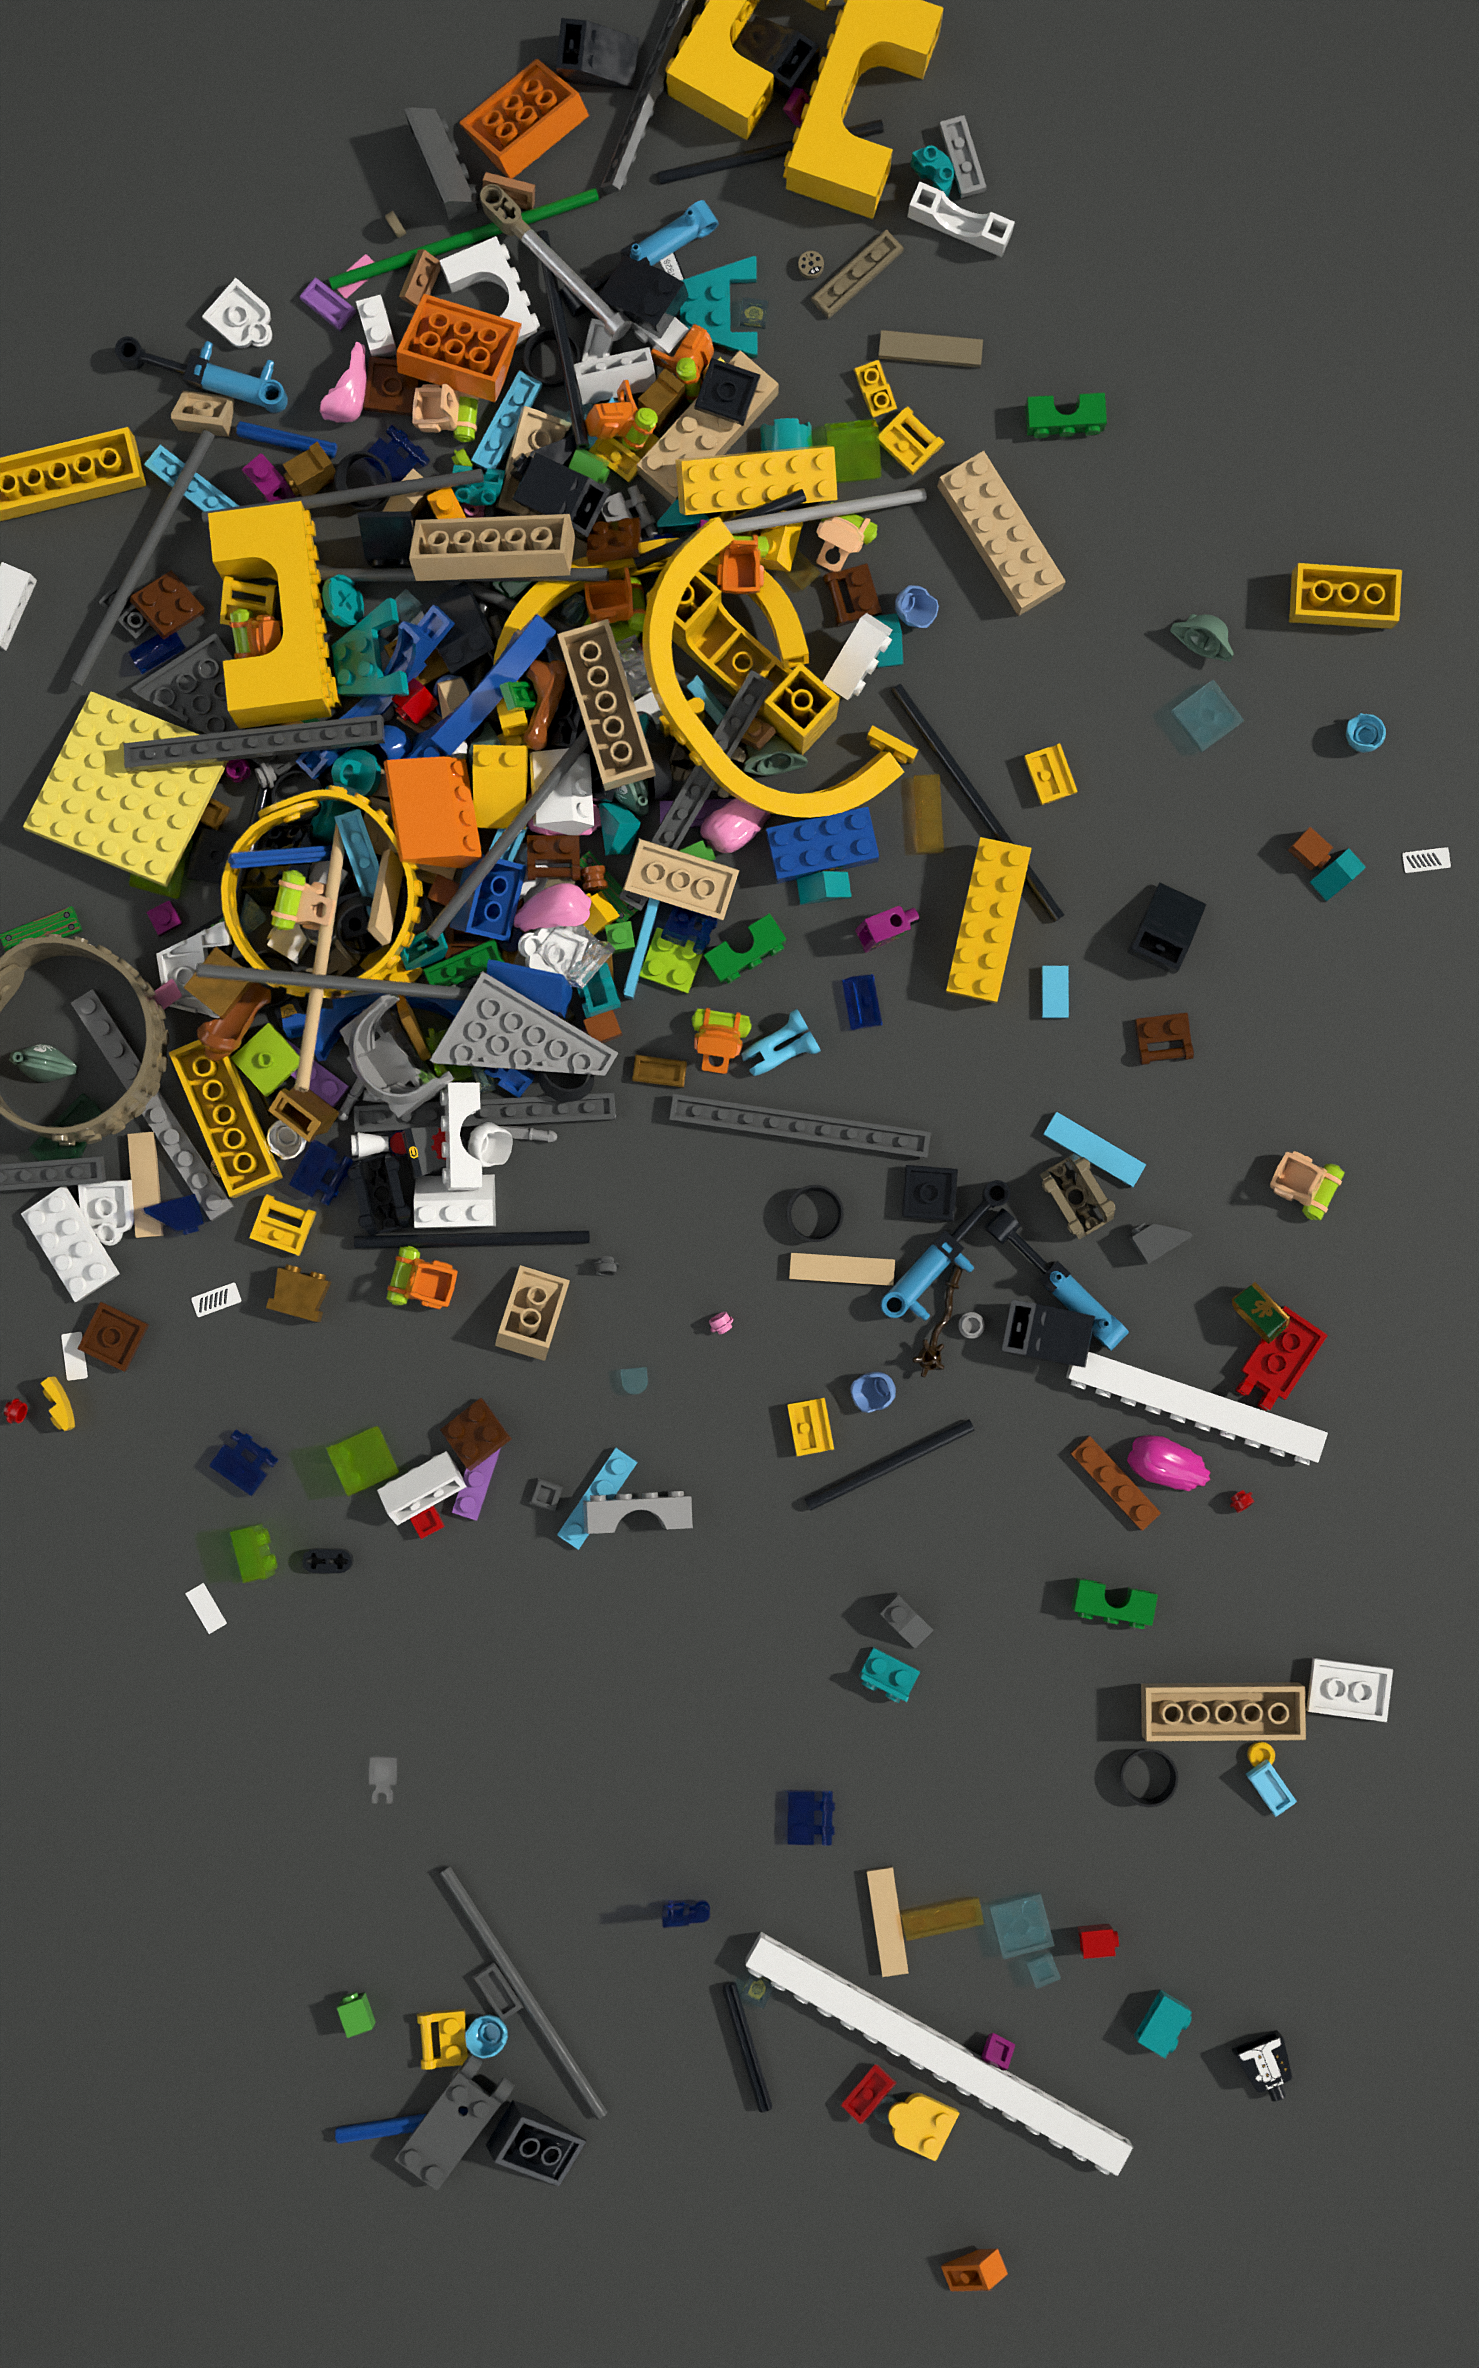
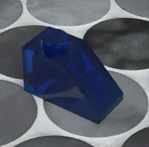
[142,1194,204,1235]

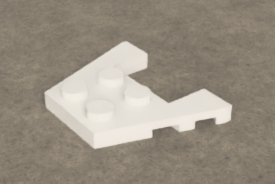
[156,921,232,1018]

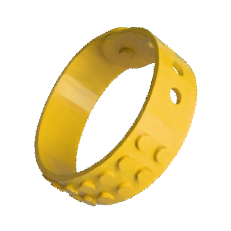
[221,785,423,998]

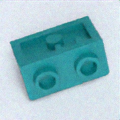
[859,1647,920,1703]

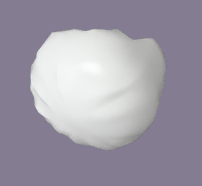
[468,1122,513,1167]

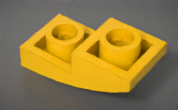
[854,360,897,418]
[41,1376,75,1431]

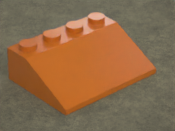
[459,59,589,179]
[396,294,522,403]
[384,756,482,869]

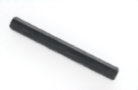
[722,1982,772,2113]

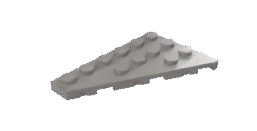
[430,972,618,1076]

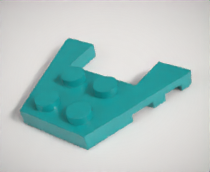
[680,256,758,358]
[332,598,409,697]

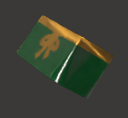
[1232,1282,1290,1344]

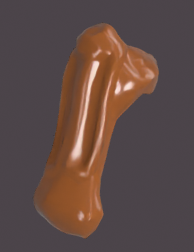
[524,659,568,751]
[197,982,271,1061]

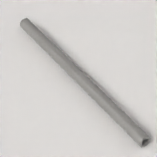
[723,488,926,534]

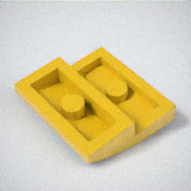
[589,433,660,482]

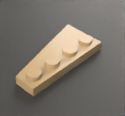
[496,406,572,516]

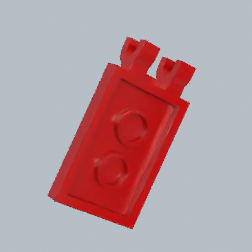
[1235,1306,1328,1411]

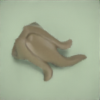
[305,940,361,976]

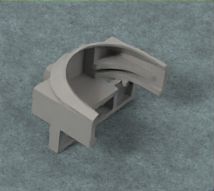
[339,994,454,1118]

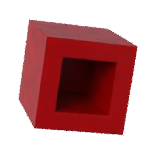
[392,678,439,725]
[1078,1923,1119,1959]

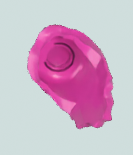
[1127,1435,1210,1491]

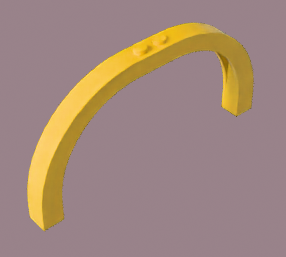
[643,517,904,818]
[493,538,809,738]

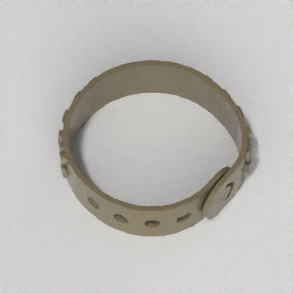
[0,934,170,1146]

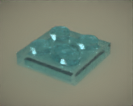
[1171,679,1244,753]
[989,1892,1054,1960]

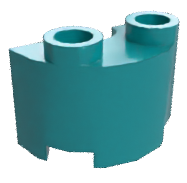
[910,145,954,198]
[760,418,812,451]
[452,465,505,506]
[310,786,361,845]
[576,962,621,1018]

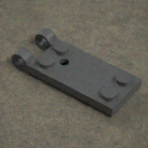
[394,2053,515,2191]

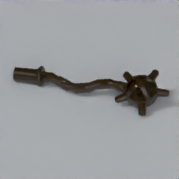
[912,1265,963,1377]

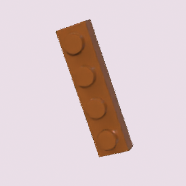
[1070,1436,1161,1531]

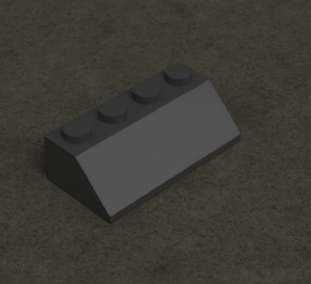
[404,107,479,224]

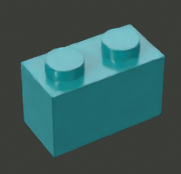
[1134,1989,1192,2058]

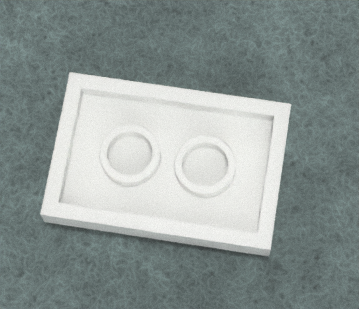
[1306,1658,1393,1722]

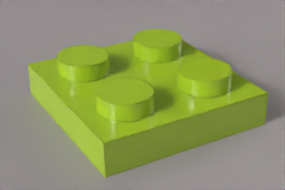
[639,927,706,994]

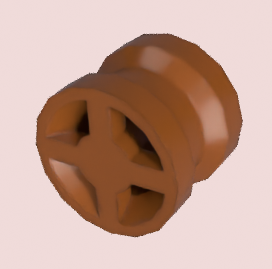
[580,865,608,891]

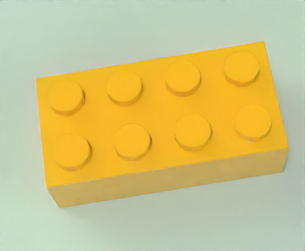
[1289,563,1402,629]

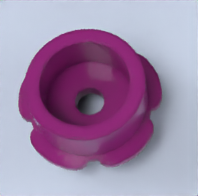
[225,759,251,783]

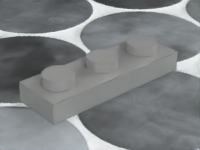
[939,115,986,198]

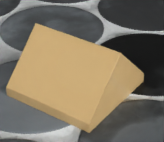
[171,390,235,437]

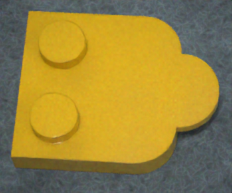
[888,2093,959,2161]

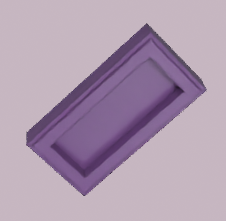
[299,277,356,331]

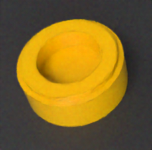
[1247,1741,1275,1767]

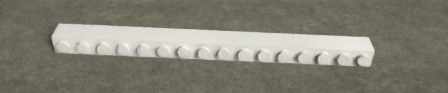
[745,1932,1133,2176]

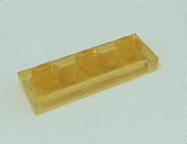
[913,774,944,854]
[901,1896,984,1941]

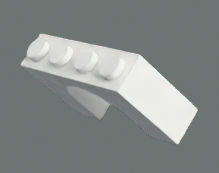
[439,237,541,349]

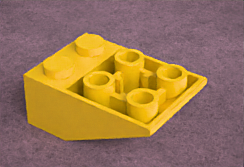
[720,508,803,572]

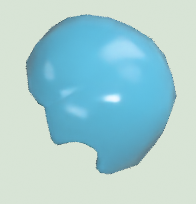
[1345,713,1386,753]
[465,2014,508,2059]

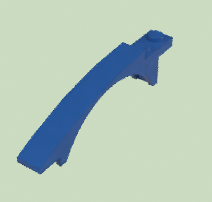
[295,605,455,779]
[404,613,556,759]
[282,993,464,1062]

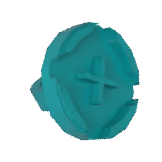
[320,574,364,627]
[332,749,381,798]

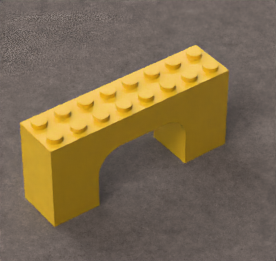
[665,0,831,140]
[783,0,944,219]
[208,501,335,729]
[646,571,840,755]

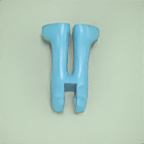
[741,1009,821,1076]

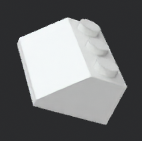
[529,748,594,835]
[414,1174,496,1229]

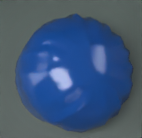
[375,725,413,761]

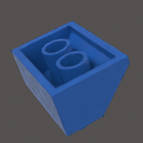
[449,854,527,942]
[487,959,573,1020]

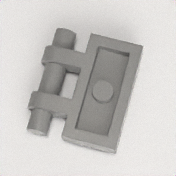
[600,485,658,541]

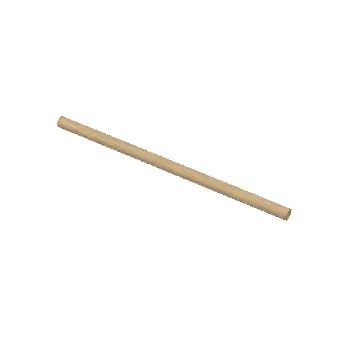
[295,823,345,1092]

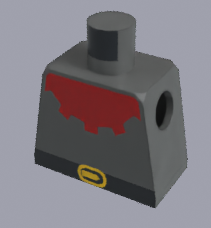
[401,1127,466,1180]

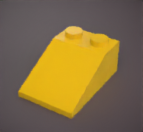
[473,745,528,829]

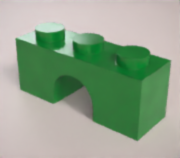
[1025,393,1107,438]
[704,913,787,984]
[1071,1578,1158,1629]

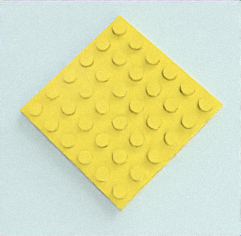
[23,692,229,887]

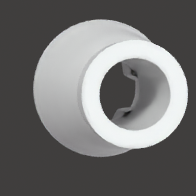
[351,1132,389,1158]

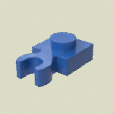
[485,1067,535,1098]

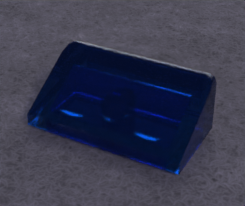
[129,631,186,675]
[842,974,882,1030]

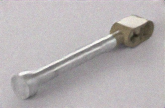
[480,184,632,341]

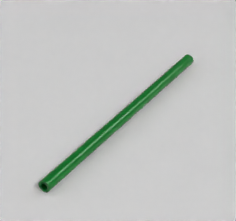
[329,188,599,290]

